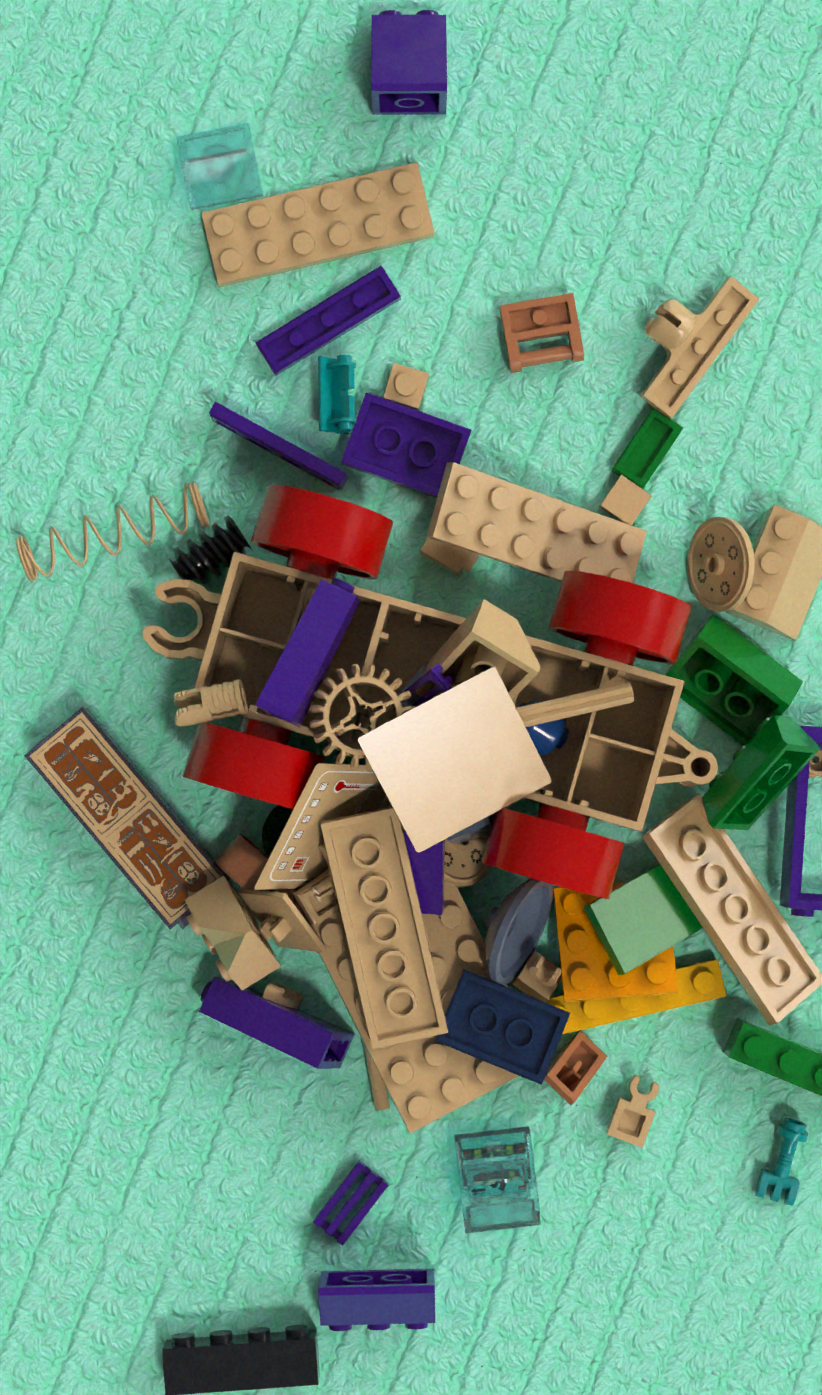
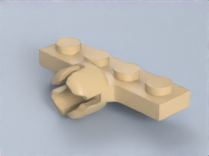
[640,276,759,418]

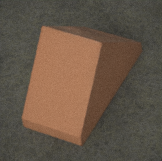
[544,1030,608,1105]

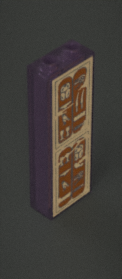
[24,707,231,929]

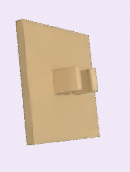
[238,889,327,952]

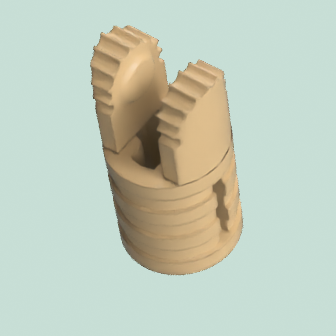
[173,679,248,727]

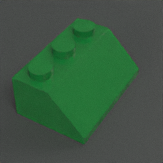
[665,614,803,745]
[702,715,821,830]

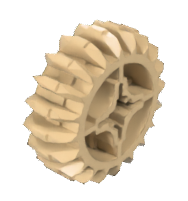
[309,664,415,770]

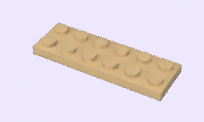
[201,162,435,288]
[426,462,647,583]
[642,794,822,1025]
[320,806,448,1050]

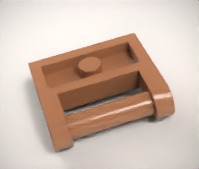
[499,293,584,373]

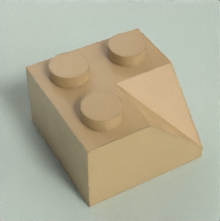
[185,876,281,991]

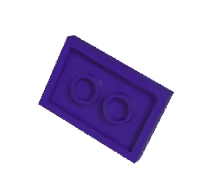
[341,393,472,498]

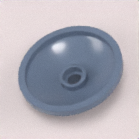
[485,878,553,985]

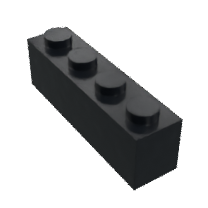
[162,1325,320,1395]

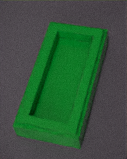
[611,407,683,489]

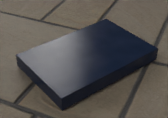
[434,969,570,1085]

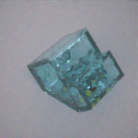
[454,1126,541,1233]

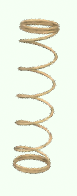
[16,481,209,582]

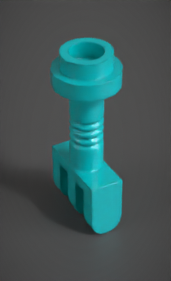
[755,1118,808,1206]

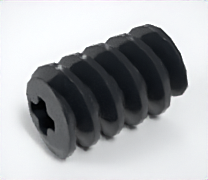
[169,515,253,585]

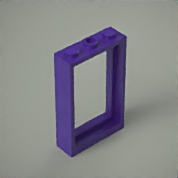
[780,726,822,917]

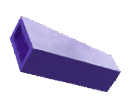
[255,578,360,728]
[199,977,355,1069]

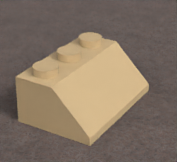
[726,504,822,641]
[416,599,541,700]

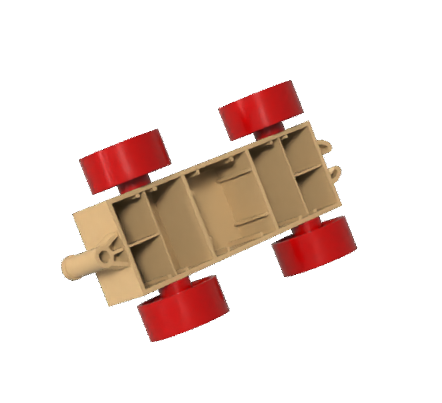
[142,484,718,899]

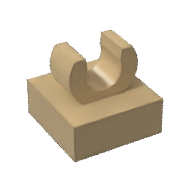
[512,951,562,1003]

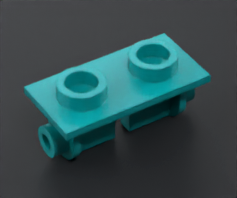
[318,355,356,435]

